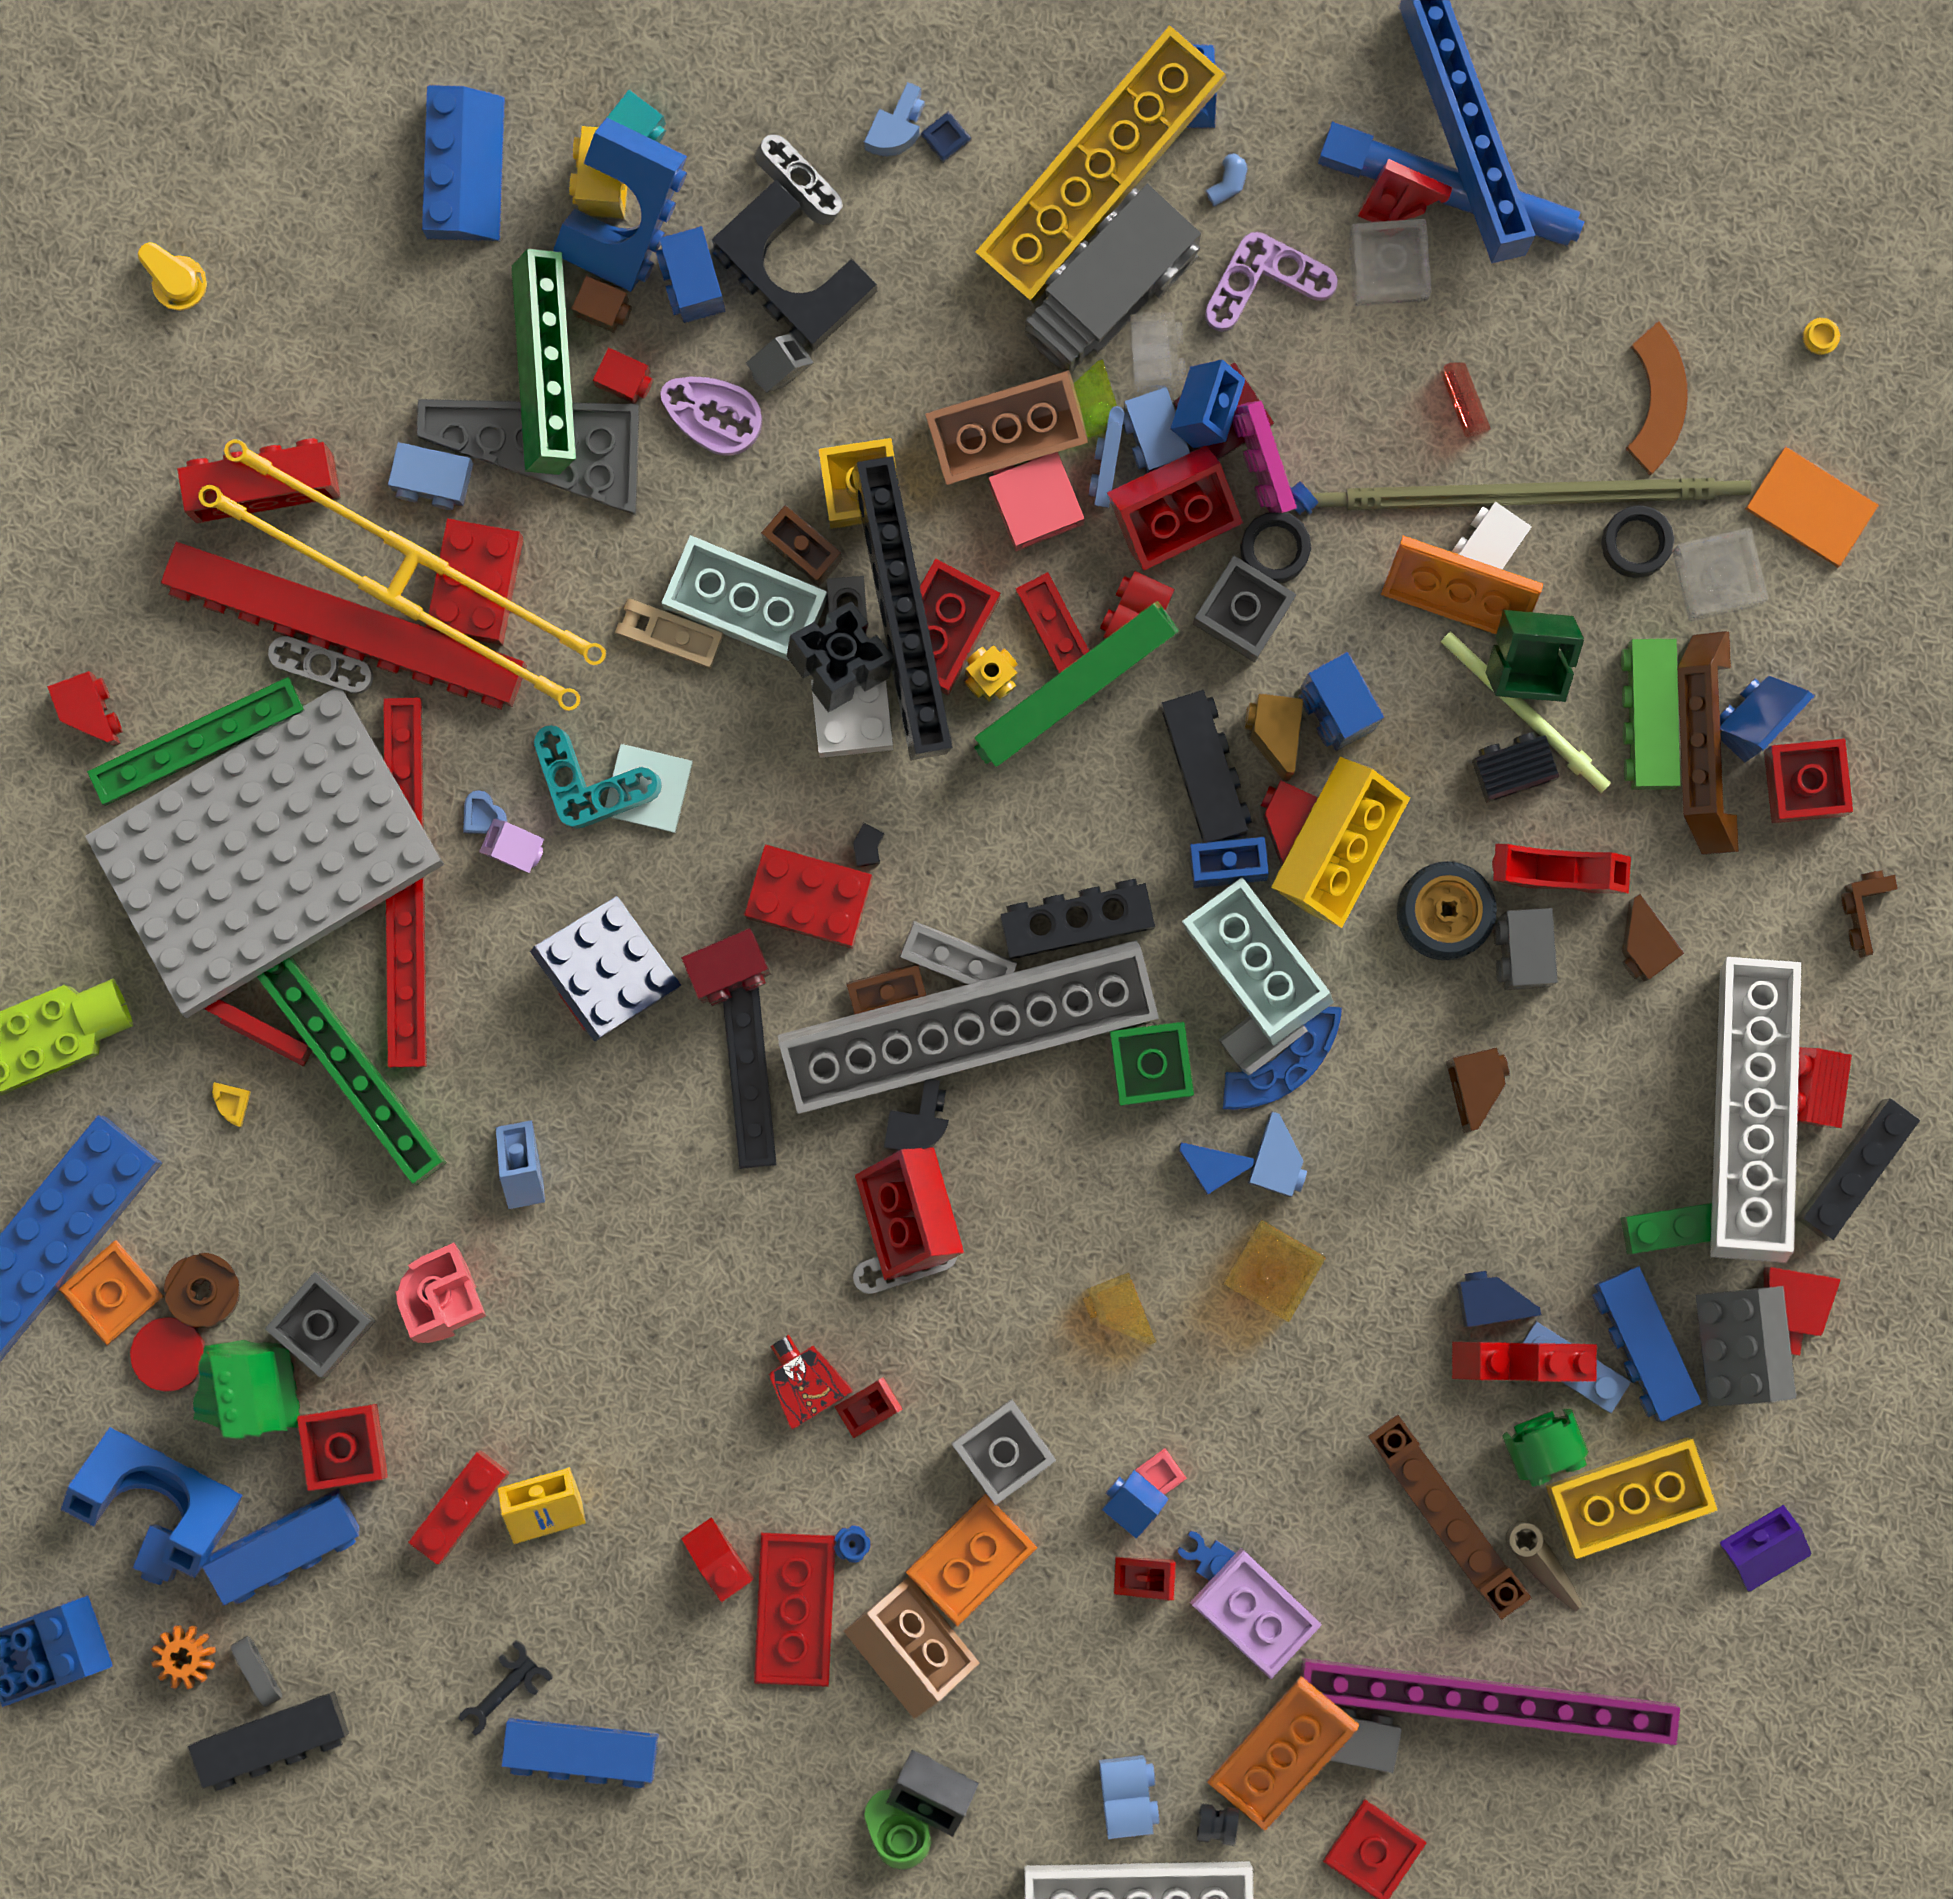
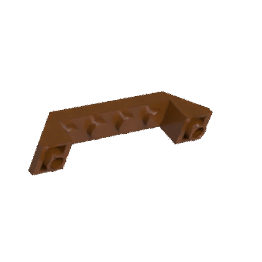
[1677,631,1739,855]
[1367,1414,1532,1620]

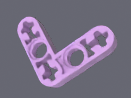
[1205,232,1338,331]

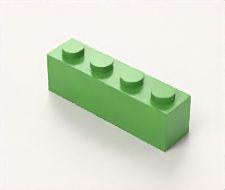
[1621,639,1680,790]

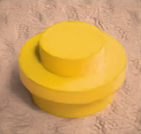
[1803,318,1840,355]

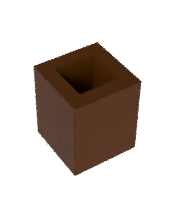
[572,276,632,333]

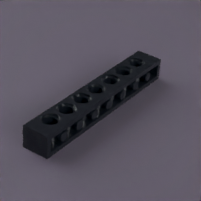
[852,456,953,761]

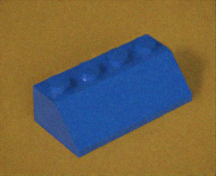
[422,85,505,241]

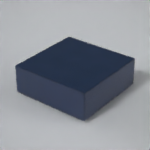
[920,110,972,163]

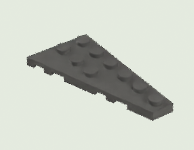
[417,399,639,515]

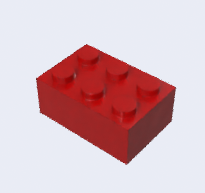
[1107,446,1243,571]
[426,518,524,645]
[887,558,1001,696]
[744,844,873,949]

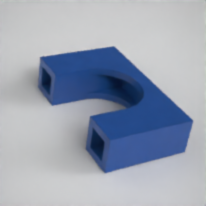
[553,118,687,292]
[61,1427,242,1578]

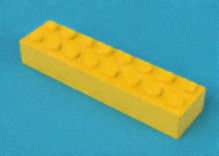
[975,25,1227,304]

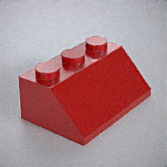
[855,1147,964,1280]

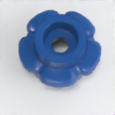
[1290,481,1319,515]
[834,1526,871,1563]

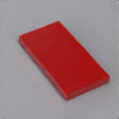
[754,1532,836,1687]

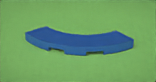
[1222,1006,1342,1110]

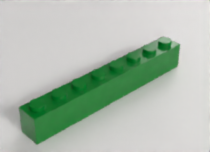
[257,956,447,1185]

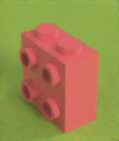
[988,452,1085,551]

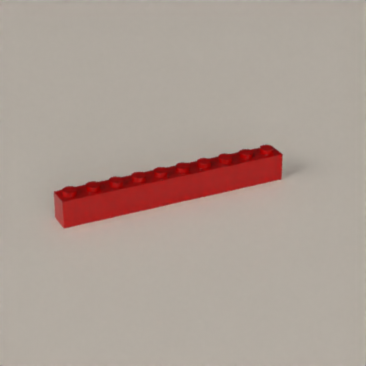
[161,541,527,710]

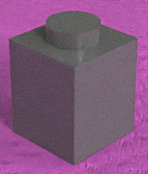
[746,333,814,393]

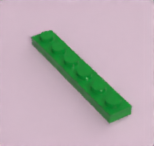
[87,677,305,806]

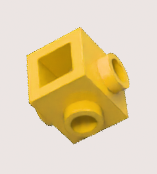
[965,645,1018,702]

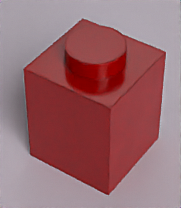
[593,347,653,404]

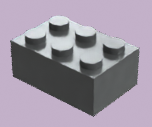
[1696,1286,1796,1407]

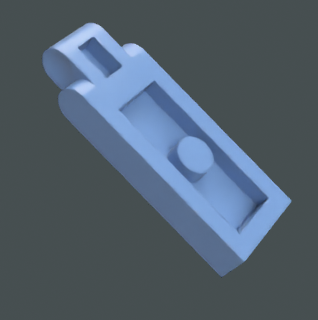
[1088,406,1124,508]

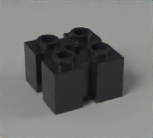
[786,601,894,713]

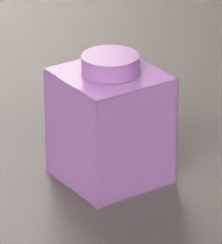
[479,819,544,873]

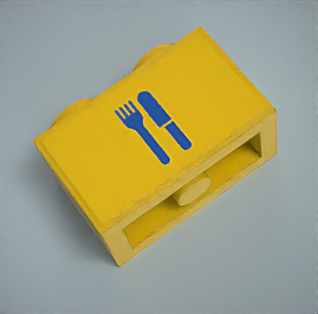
[498,1467,586,1544]

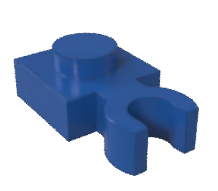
[1177,1531,1235,1581]

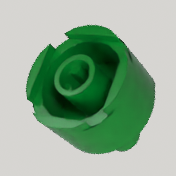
[1502,1408,1589,1487]

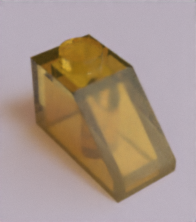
[1082,1272,1156,1345]

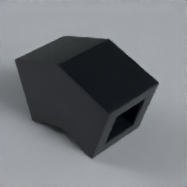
[853,823,885,867]

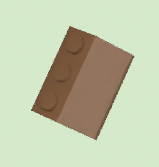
[844,1576,980,1719]

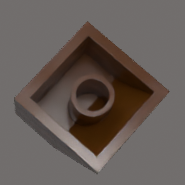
[1446,1047,1510,1133]

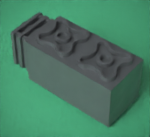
[1025,183,1201,374]

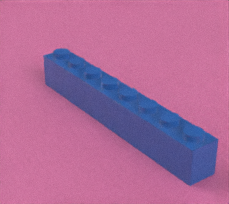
[1399,0,1536,263]

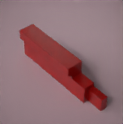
[203,999,312,1067]

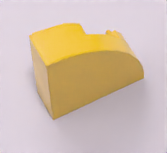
[212,1082,251,1127]

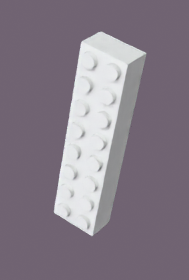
[1710,957,1801,1263]

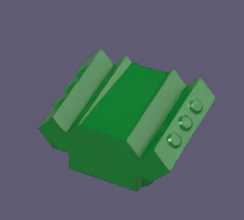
[193,1340,300,1439]

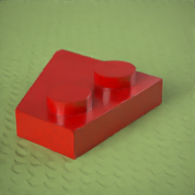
[1357,159,1453,231]

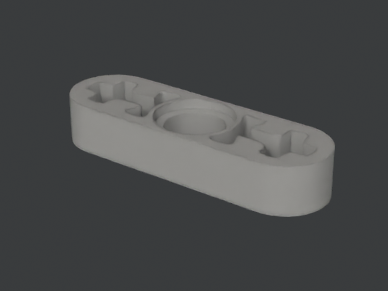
[268,636,373,693]
[853,1257,957,1294]

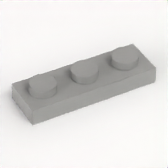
[900,921,1017,984]

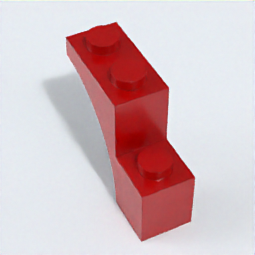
[1492,844,1631,893]
[1452,1342,1597,1382]

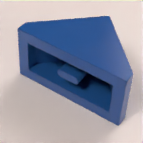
[1178,1142,1254,1195]

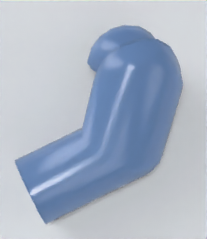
[1205,154,1247,206]

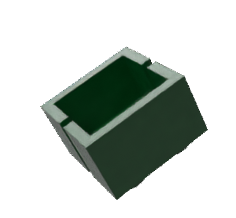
[1485,610,1584,702]

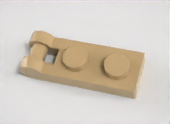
[614,599,724,669]

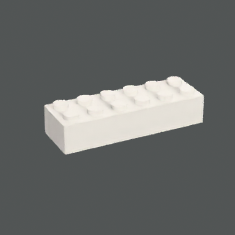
[1025,1861,1253,1899]

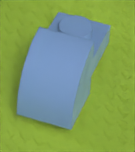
[864,82,925,156]

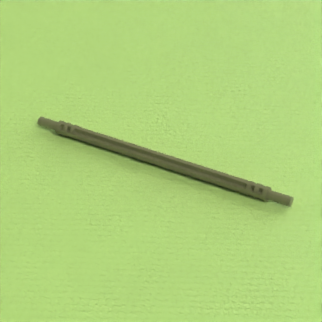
[1312,478,1751,510]

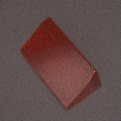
[1441,362,1491,438]

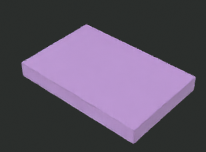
[1190,1548,1322,1679]

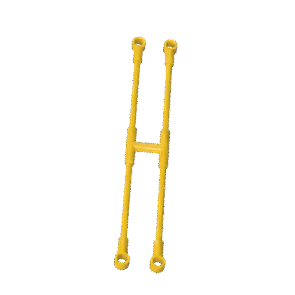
[199,439,606,711]

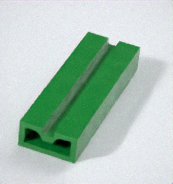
[974,601,1180,767]

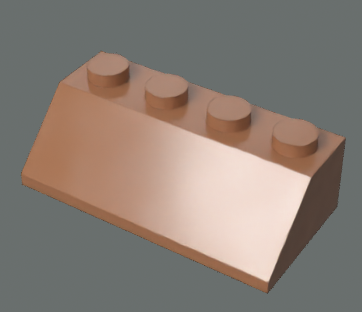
[925,370,1088,485]

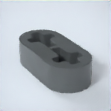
[231,1636,282,1707]

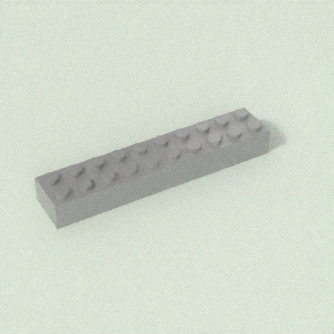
[778,940,1159,1114]

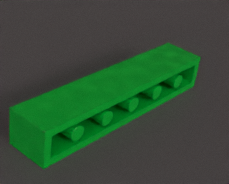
[511,248,576,475]

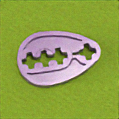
[661,377,762,456]

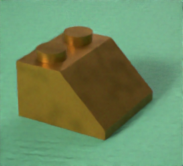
[1244,694,1303,781]

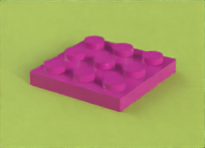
[1232,401,1297,513]

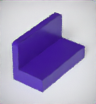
[1719,1505,1812,1591]

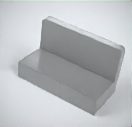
[1218,1016,1307,1075]

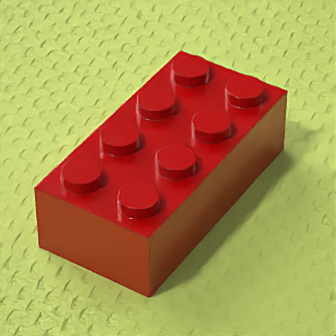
[177,438,341,524]

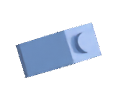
[1248,1111,1307,1197]
[496,1120,545,1209]

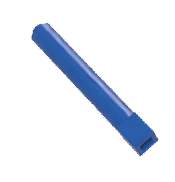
[1318,122,1584,247]

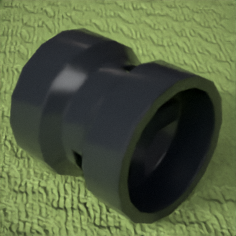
[1196,1803,1239,1846]

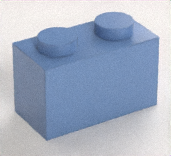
[1123,387,1190,473]
[388,442,473,510]

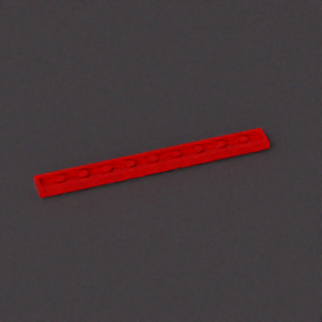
[384,698,427,1068]

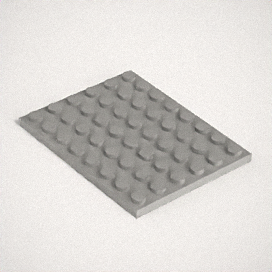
[85,687,444,1019]

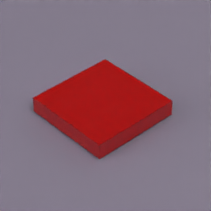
[1323,1798,1427,1899]

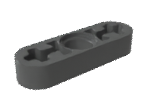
[755,135,842,225]

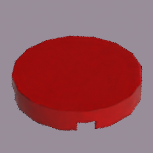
[130,1317,205,1392]

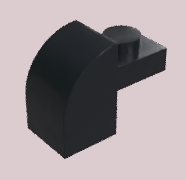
[884,1079,949,1151]

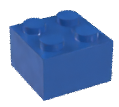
[655,226,726,323]

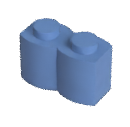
[1099,1755,1159,1839]

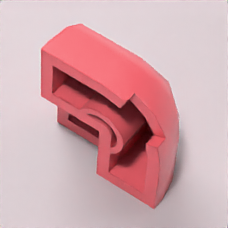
[396,1243,486,1343]

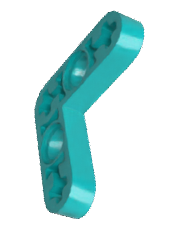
[534,725,662,829]

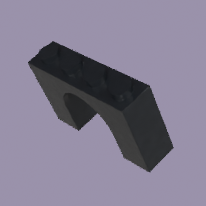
[712,180,878,351]

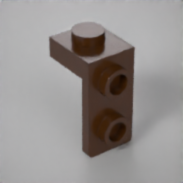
[1841,870,1898,958]

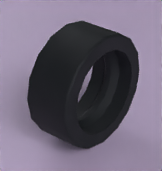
[1601,505,1675,578]
[1240,512,1311,583]

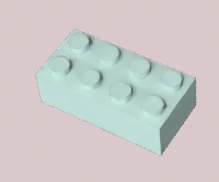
[662,535,828,661]
[1182,877,1334,1046]

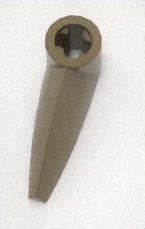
[1506,1521,1582,1611]

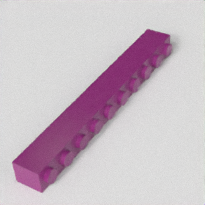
[1300,1658,1681,1745]

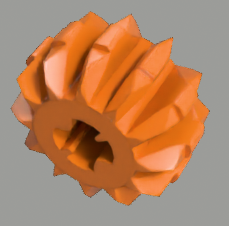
[151,1625,216,1689]

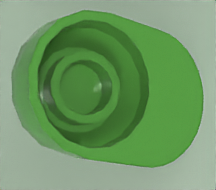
[865,1789,931,1870]

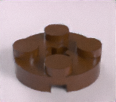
[164,1253,240,1328]

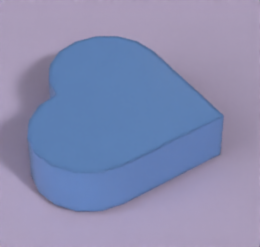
[463,790,507,834]

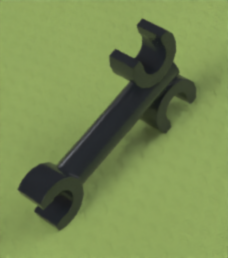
[458,1640,553,1735]

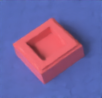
[1135,1448,1187,1495]

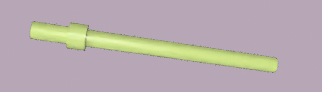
[1441,631,1611,793]

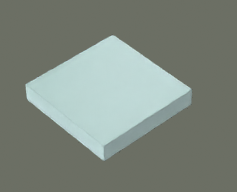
[605,744,693,833]

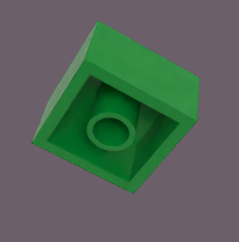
[1110,1022,1194,1106]

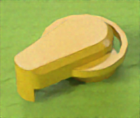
[138,242,207,311]

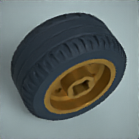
[1397,861,1497,960]

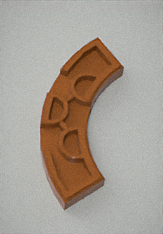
[1626,321,1688,476]

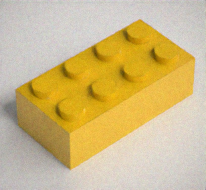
[1271,757,1410,928]
[1545,1437,1718,1559]

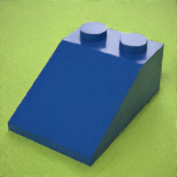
[1720,675,1815,763]

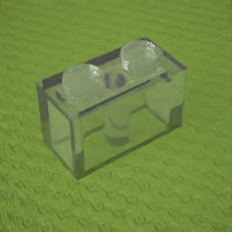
[1129,312,1186,393]

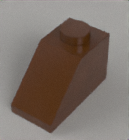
[1622,894,1685,982]

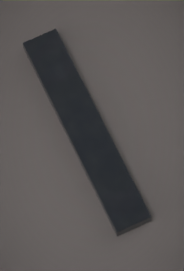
[723,987,777,1169]

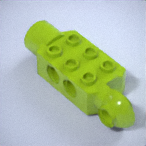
[0,979,134,1096]

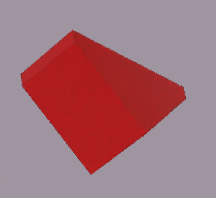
[834,1377,903,1439]
[1114,1557,1176,1600]

